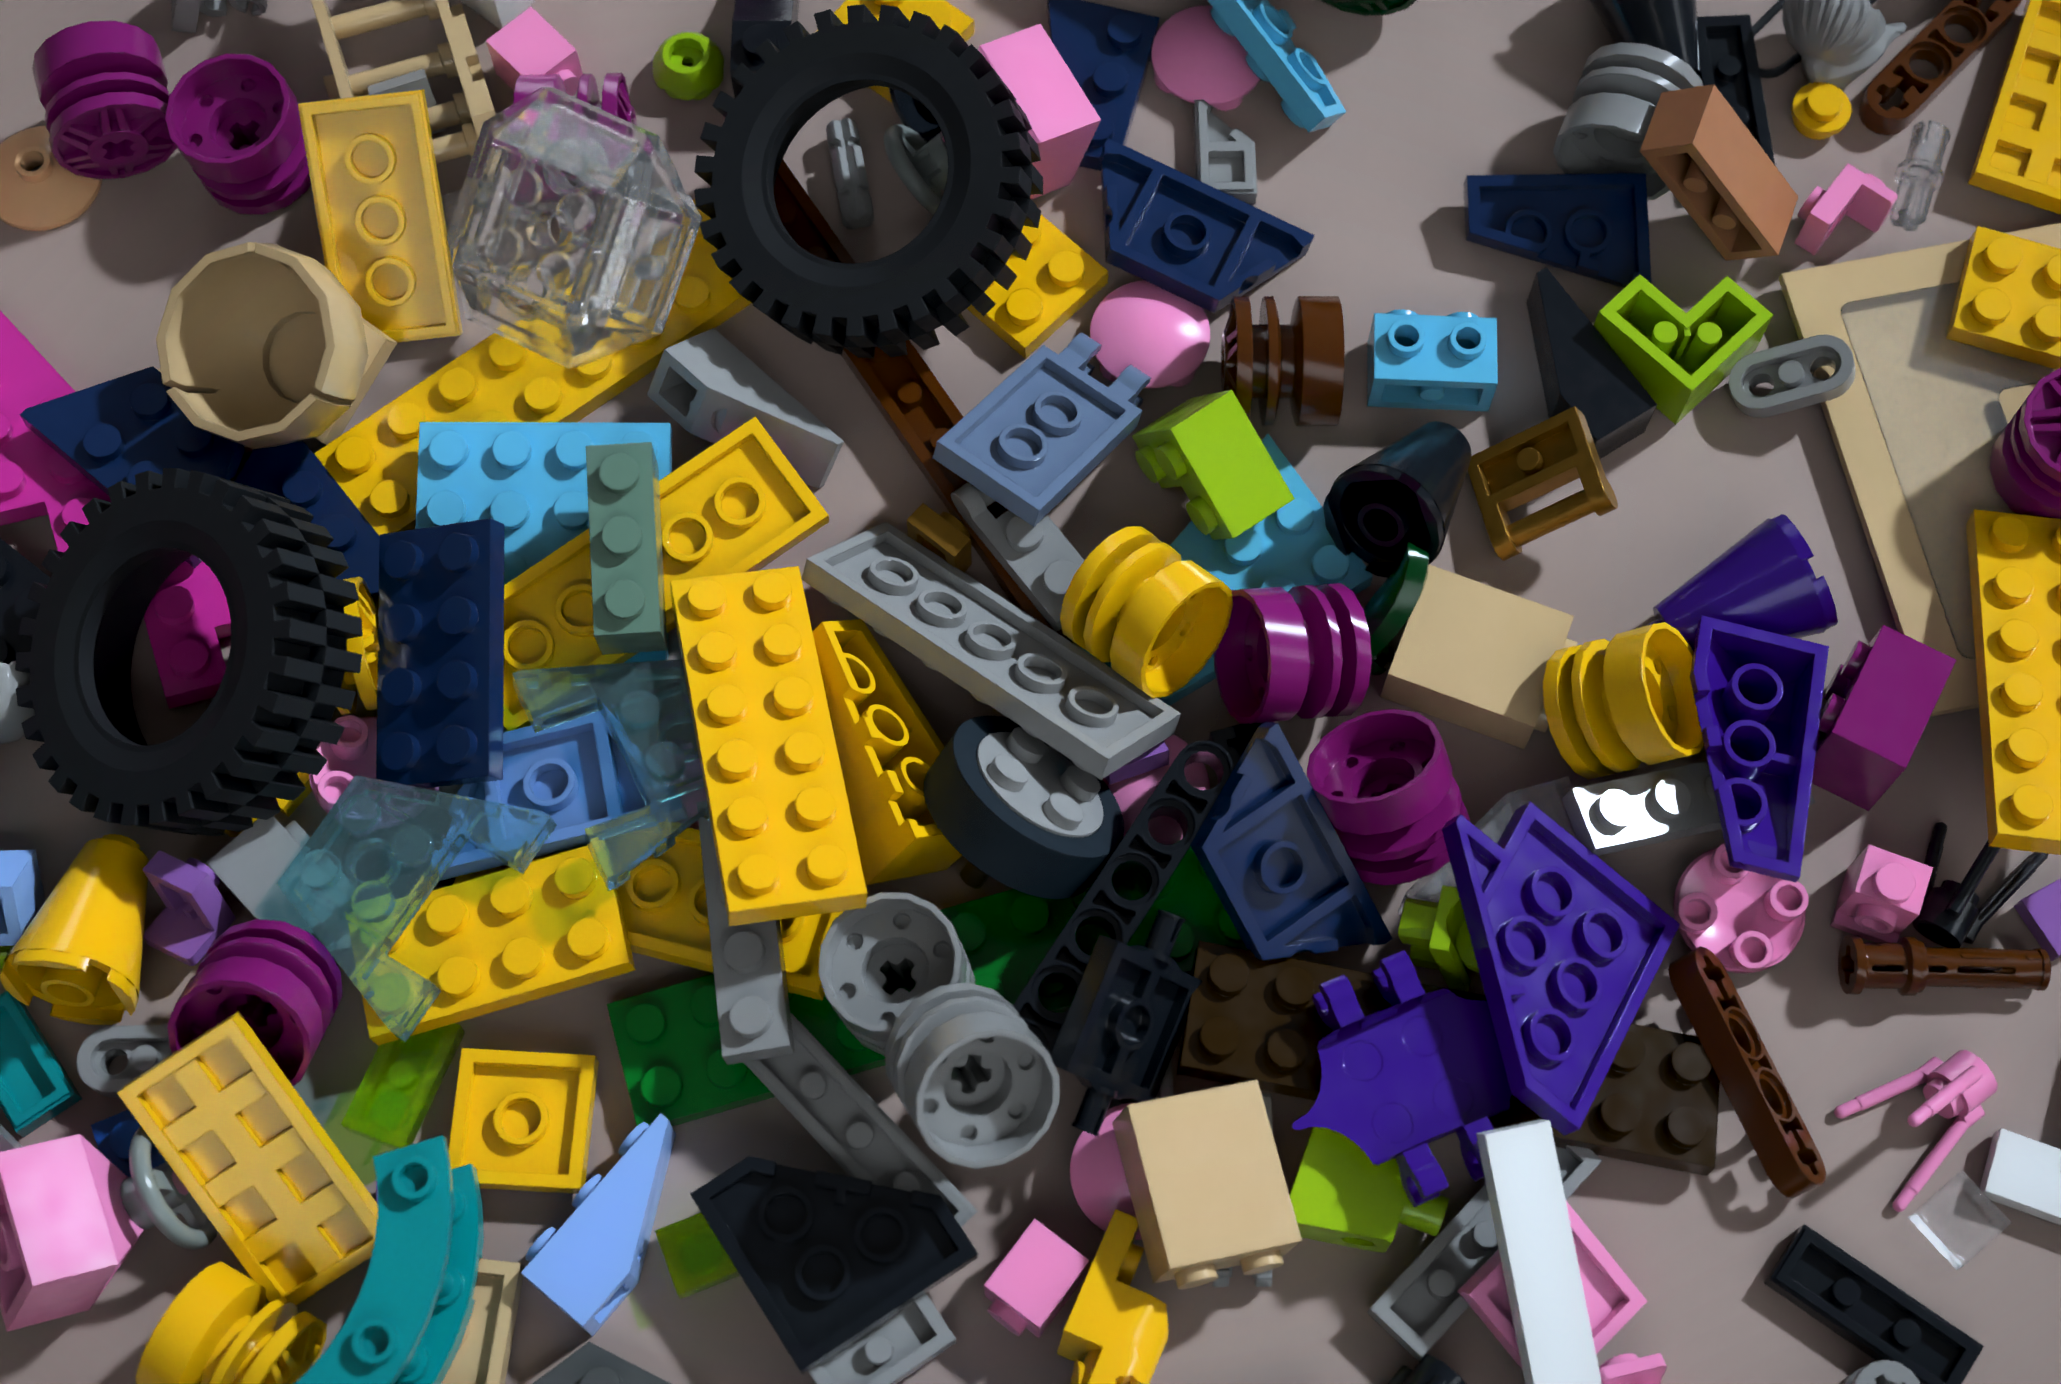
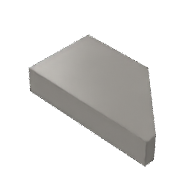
[1193,100,1257,204]

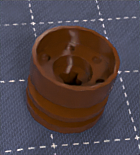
[1221,296,1344,426]

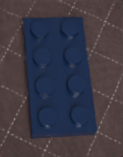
[376,518,505,792]

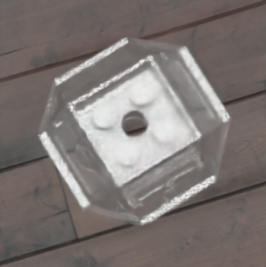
[447,87,702,368]

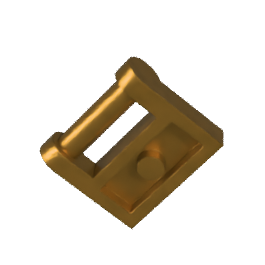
[1468,406,1618,561]

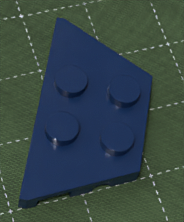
[1100,138,1315,313]
[20,366,245,568]
[234,440,380,597]
[1190,722,1393,960]

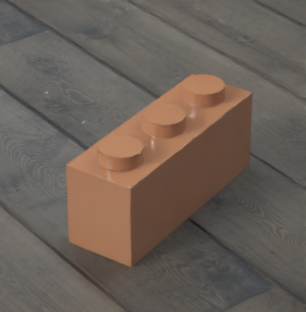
[1640,84,1799,261]

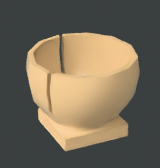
[156,242,397,449]

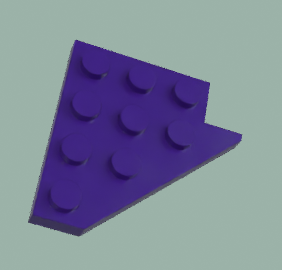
[1442,801,1680,1136]

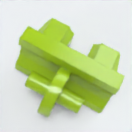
[1398,885,1479,992]

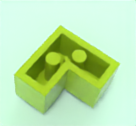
[1594,274,1773,425]
[1132,390,1295,540]

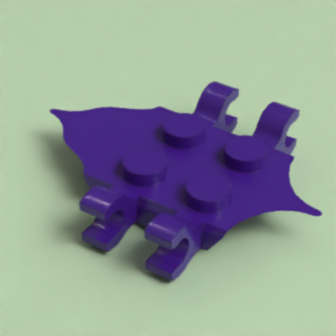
[1292,950,1512,1208]

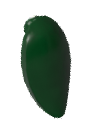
[1363,542,1429,676]

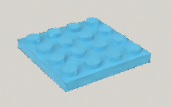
[415,422,672,670]

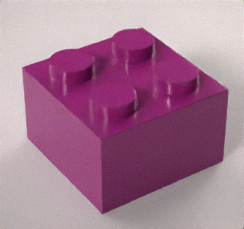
[1812,625,1956,811]

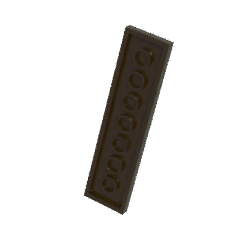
[1177,941,1720,1176]

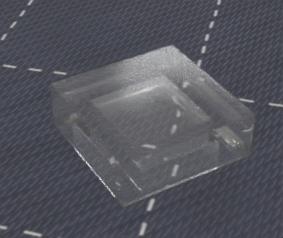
[1908,1170,2011,1270]

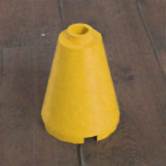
[0,834,149,1025]

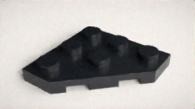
[690,1156,978,1374]

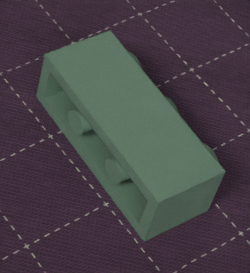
[586,442,667,655]

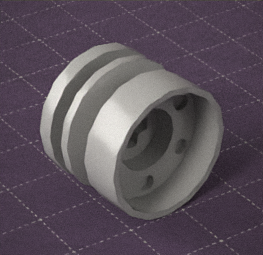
[1553,42,1703,200]
[818,892,975,1056]
[885,982,1060,1169]

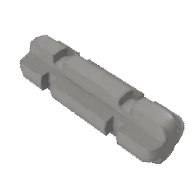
[826,118,874,230]

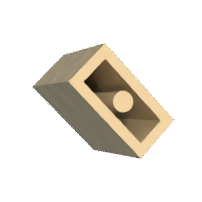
[1380,564,1578,749]
[1112,1080,1302,1289]

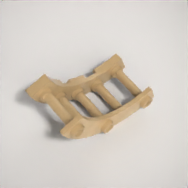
[311,0,513,174]

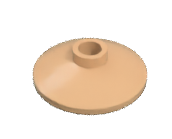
[0,126,102,231]

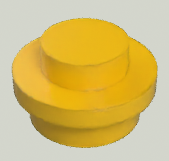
[1791,82,1852,140]

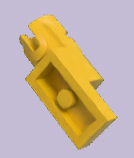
[1057,1209,1168,1384]

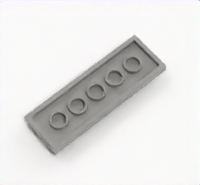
[801,522,1181,780]

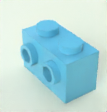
[1367,309,1498,412]

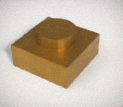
[907,503,972,573]

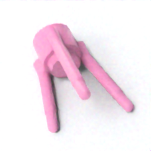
[1834,1050,1997,1212]

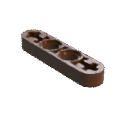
[1858,0,2022,136]
[1668,946,1826,1198]

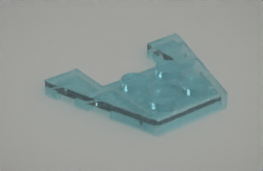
[512,659,710,891]
[277,775,557,1042]

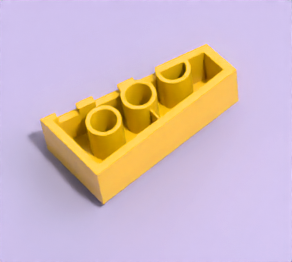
[812,619,962,885]

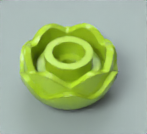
[652,32,725,101]

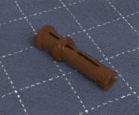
[1838,935,2051,996]

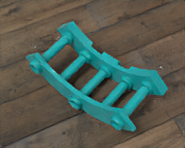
[294,1135,484,1384]

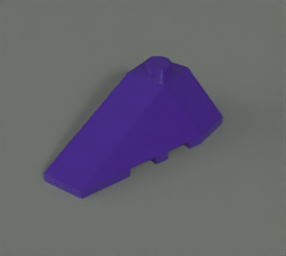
[1690,615,1829,883]

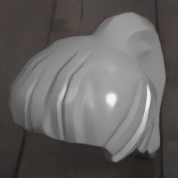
[1782,0,1907,88]

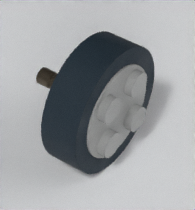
[923,716,1124,899]

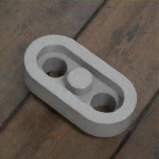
[1729,335,1856,418]
[76,1025,173,1098]

